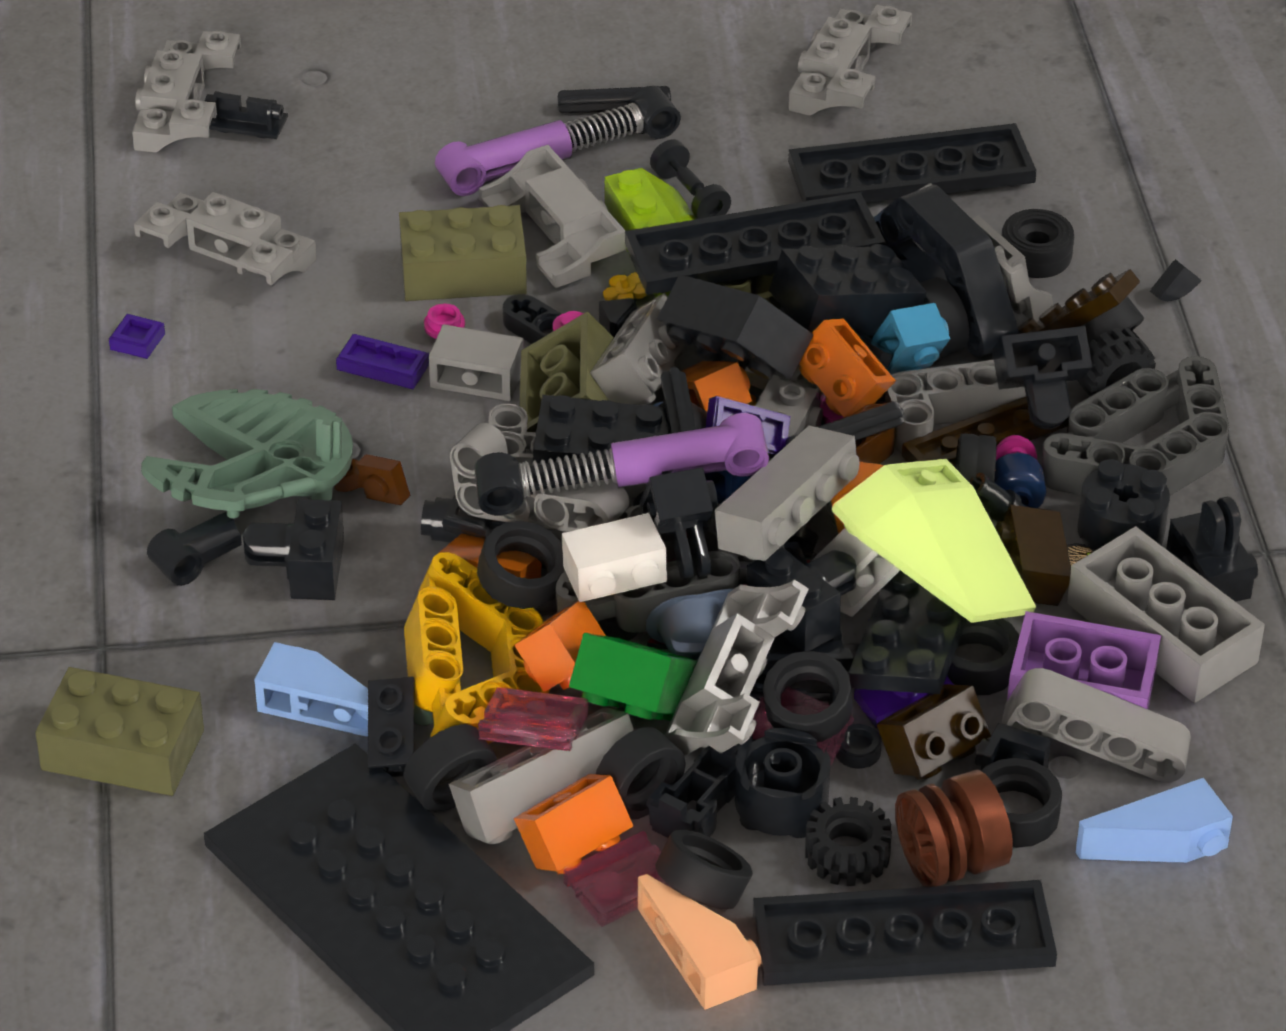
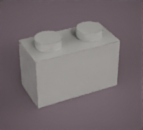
[429,324,523,401]

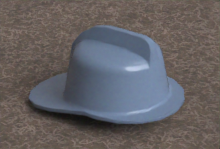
[646,589,733,660]

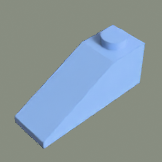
[254,642,368,737]
[1075,778,1233,863]

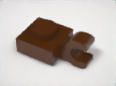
[334,454,411,506]

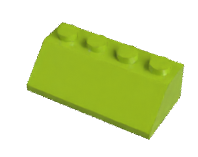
[604,168,696,298]

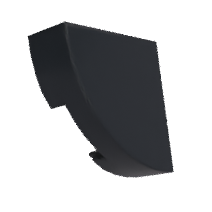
[1150,259,1202,302]

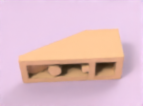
[638,874,762,1010]

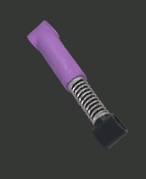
[435,86,681,196]
[474,413,769,516]

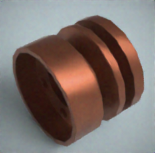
[895,769,1013,887]

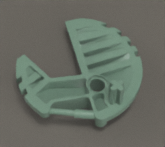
[141,389,353,518]

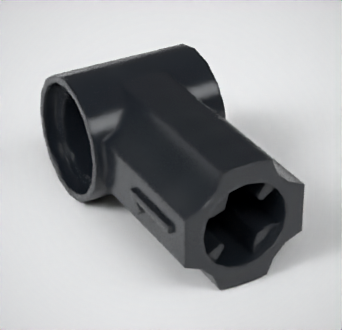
[147,512,242,586]

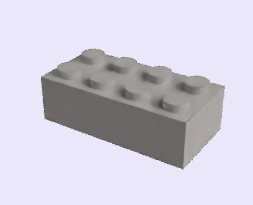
[1067,526,1265,704]

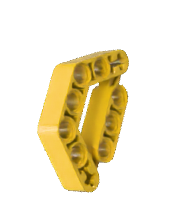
[404,552,550,744]

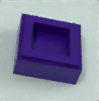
[109,314,165,359]

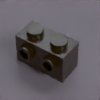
[995,505,1071,606]
[876,684,991,780]

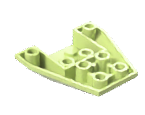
[831,459,1036,623]

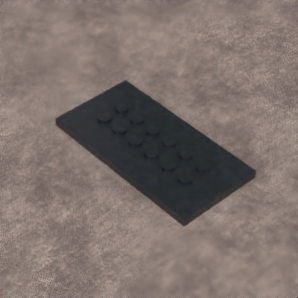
[204,743,594,1031]

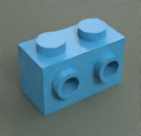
[872,303,950,375]

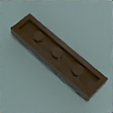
[1018,269,1140,334]
[902,397,1069,467]

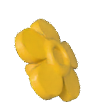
[603,272,647,301]

